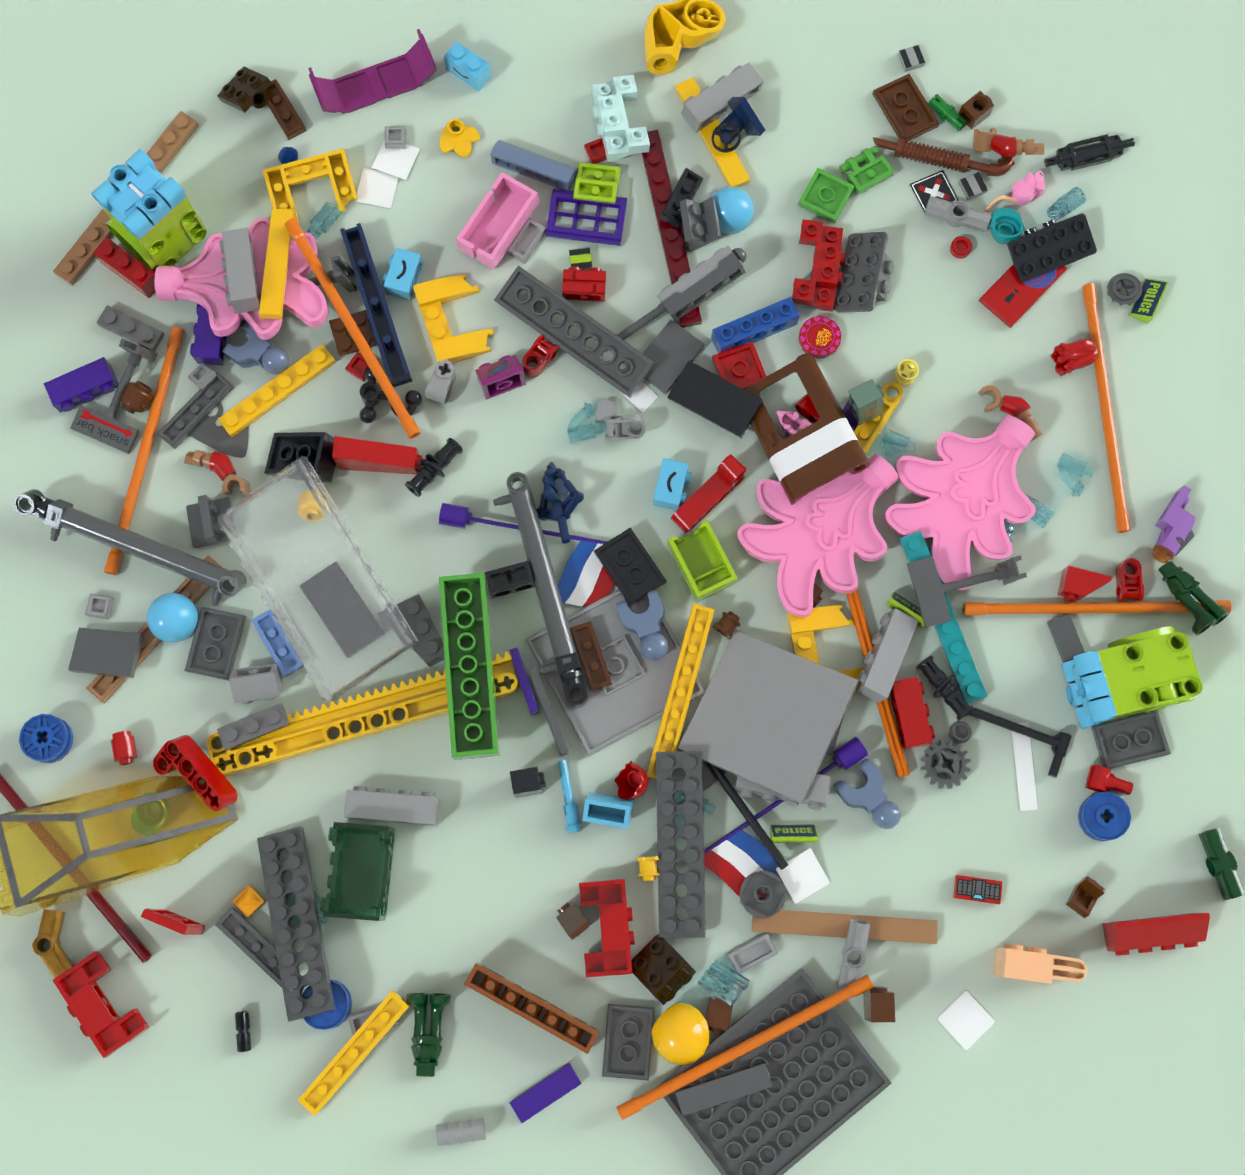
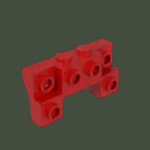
[792,219,845,312]
[579,879,635,977]
[52,951,150,1058]

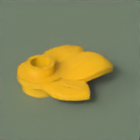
[440,119,480,158]

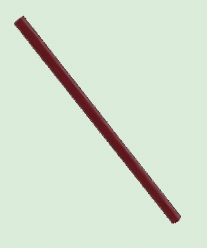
[0,774,152,963]

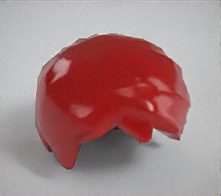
[614,761,649,800]

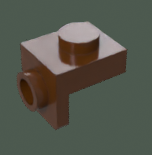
[1066,876,1106,918]

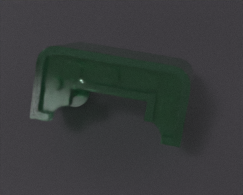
[320,822,395,921]

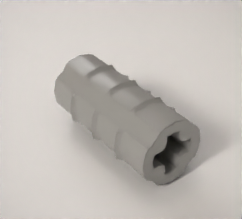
[436,1118,486,1146]

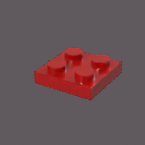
[712,342,767,389]

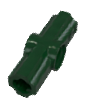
[1199,828,1245,900]

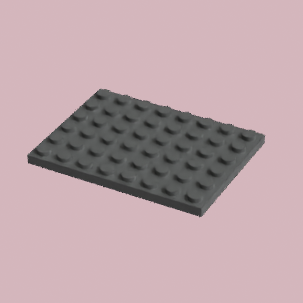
[657,969,892,1175]

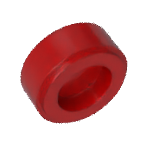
[950,236,972,259]

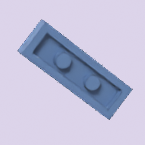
[251,609,304,678]

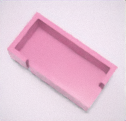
[456,172,539,270]

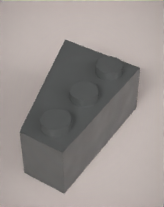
[379,594,445,667]

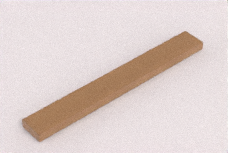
[86,555,223,704]
[752,910,938,944]

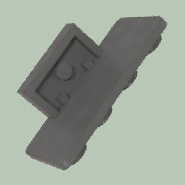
[834,232,894,313]

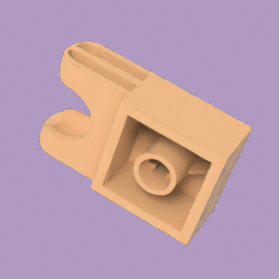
[993,944,1087,984]

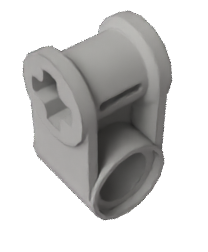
[424,360,456,405]
[604,414,646,441]

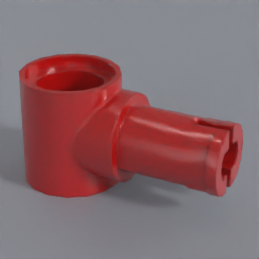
[1085,765,1133,795]

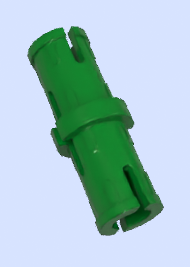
[928,94,968,132]

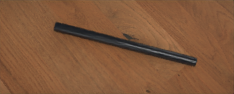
[705,762,789,870]

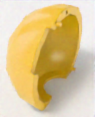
[651,1002,710,1065]

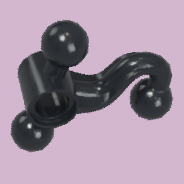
[359,366,422,424]

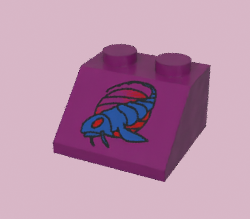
[475,355,526,400]

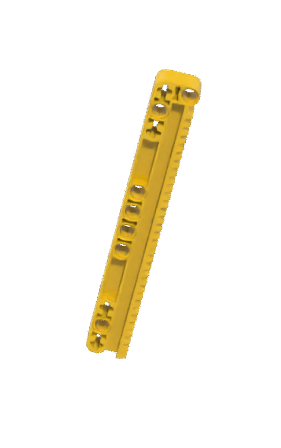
[207,651,519,777]

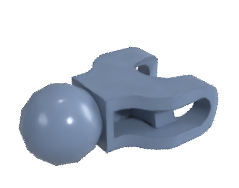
[222,320,289,375]
[616,589,668,661]
[833,759,901,829]

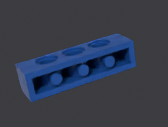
[711,297,800,353]

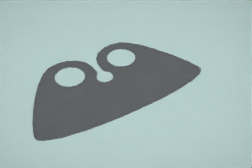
[189,402,249,458]

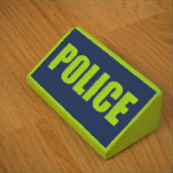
[1129,278,1168,324]
[885,592,925,629]
[770,825,818,843]

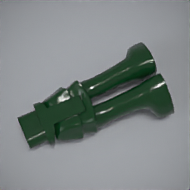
[1158,561,1230,636]
[407,993,451,1077]

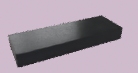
[659,168,704,228]

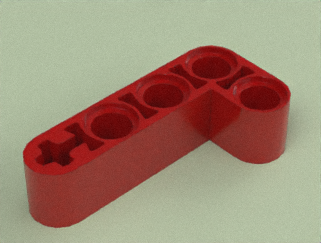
[670,454,747,534]
[153,735,238,811]

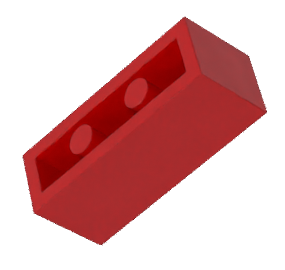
[93,237,155,298]
[890,676,935,750]

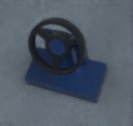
[711,97,765,153]

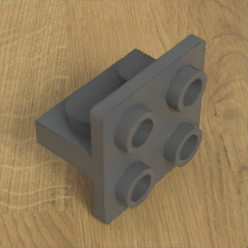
[680,197,721,252]
[186,495,237,548]

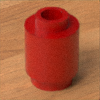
[111,731,137,765]

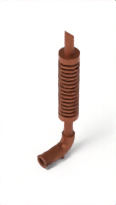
[873,137,1015,177]

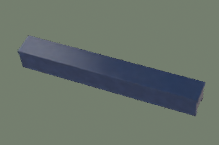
[340,223,413,387]

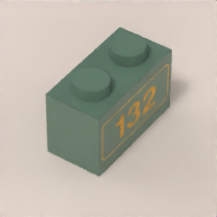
[848,379,884,425]

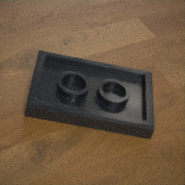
[594,527,667,606]

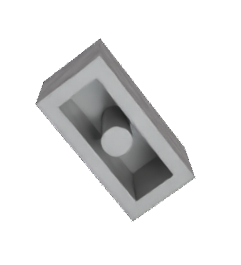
[229,664,282,704]

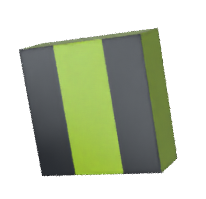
[569,248,592,270]

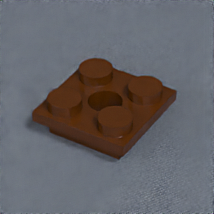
[329,310,376,357]

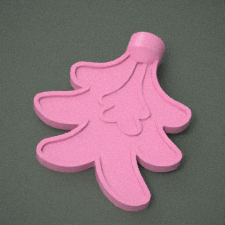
[154,217,329,340]
[884,415,1036,591]
[738,454,899,618]

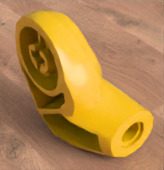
[644,0,726,75]

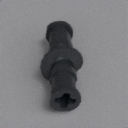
[405,438,463,497]
[916,655,974,721]

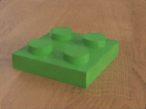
[798,168,855,224]

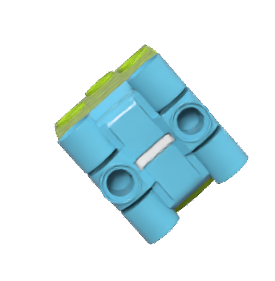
[91,149,207,270]
[1061,626,1203,729]

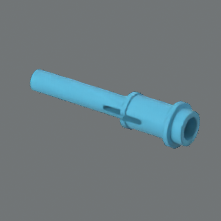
[558,760,583,834]

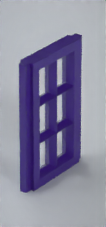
[546,189,627,246]

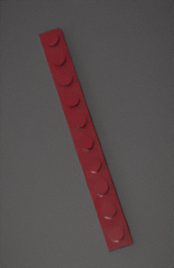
[641,130,702,328]

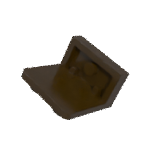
[631,935,696,1005]

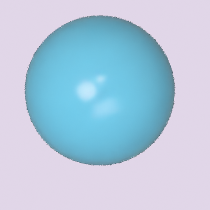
[710,186,754,234]
[147,593,198,643]

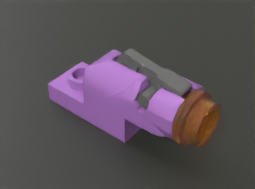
[1152,485,1195,563]

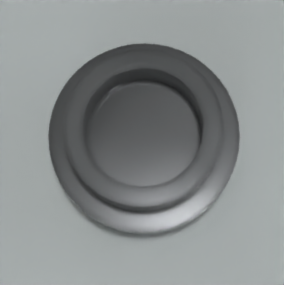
[949,721,972,744]

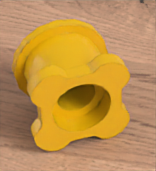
[637,856,660,881]

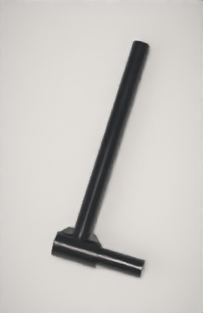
[968,708,1072,778]

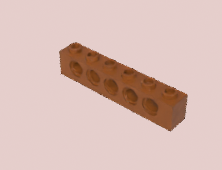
[464,963,599,1054]

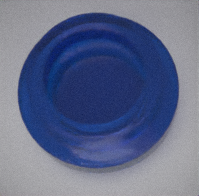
[278,147,298,164]

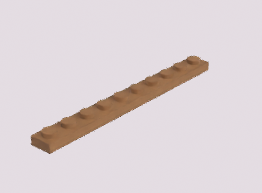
[53,111,199,285]

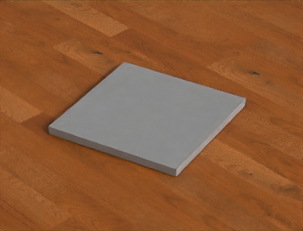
[525,590,705,757]
[678,630,859,804]

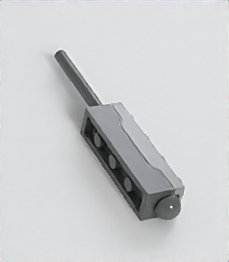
[606,246,746,352]

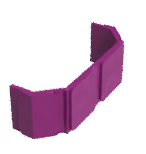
[308,29,437,114]

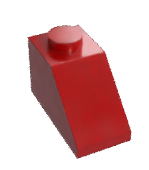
[1057,565,1112,602]

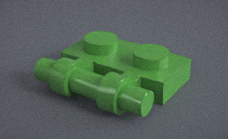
[839,146,894,195]

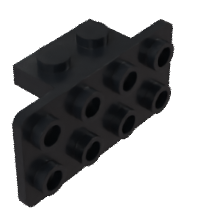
[1007,213,1097,282]

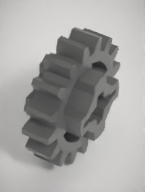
[920,740,971,789]

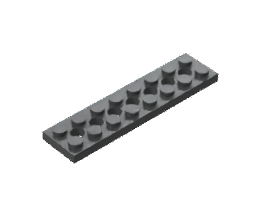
[494,265,655,398]
[656,751,706,938]
[257,826,336,1022]

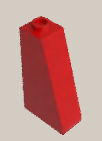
[332,436,422,475]

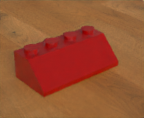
[1102,913,1210,956]

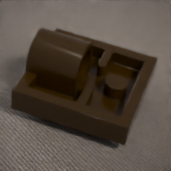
[217,66,272,113]

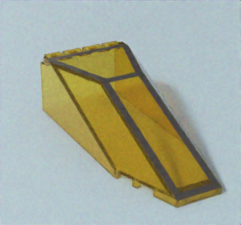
[0,776,239,917]

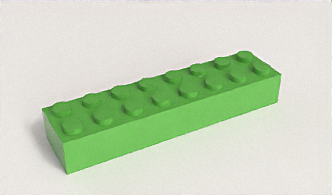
[439,573,500,760]

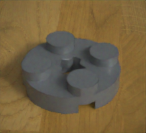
[739,871,786,918]

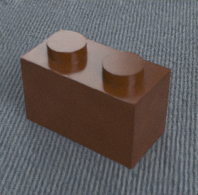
[863,986,895,1022]

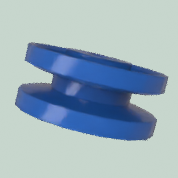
[19,714,73,763]
[1078,792,1131,841]
[303,980,352,1030]

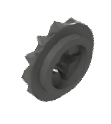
[1107,273,1142,306]

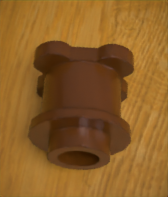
[712,611,741,640]

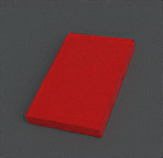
[141,908,205,935]

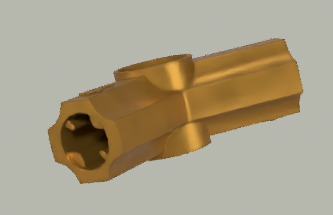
[32,909,73,979]

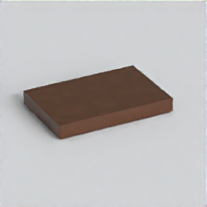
[872,74,939,141]

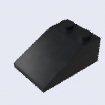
[264,432,336,483]

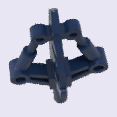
[536,462,584,544]

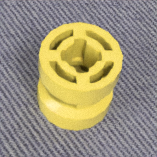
[894,359,919,386]

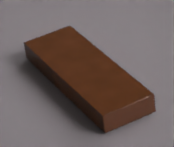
[265,79,307,140]
[570,621,612,692]

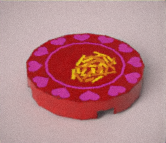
[798,316,842,359]

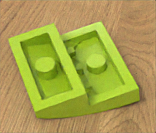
[573,162,621,204]

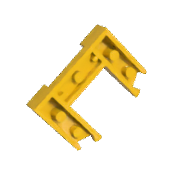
[262,148,358,223]
[412,274,494,364]
[787,605,864,692]

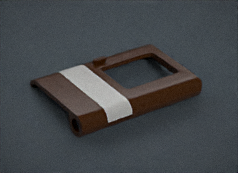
[744,354,870,505]

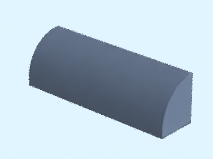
[490,140,578,191]

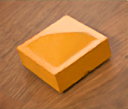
[232,885,266,918]

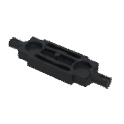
[1044,134,1135,171]

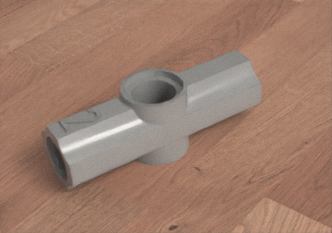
[924,196,991,232]
[837,919,870,990]

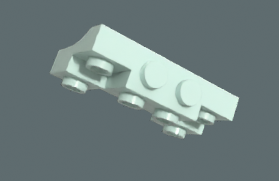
[592,75,650,162]

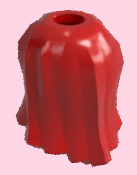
[1051,339,1098,377]

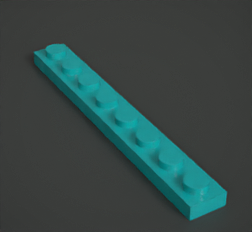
[899,530,987,704]

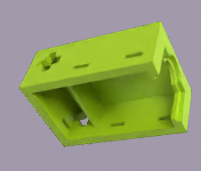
[667,520,738,603]

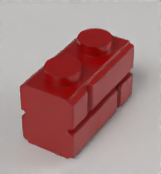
[562,266,606,302]

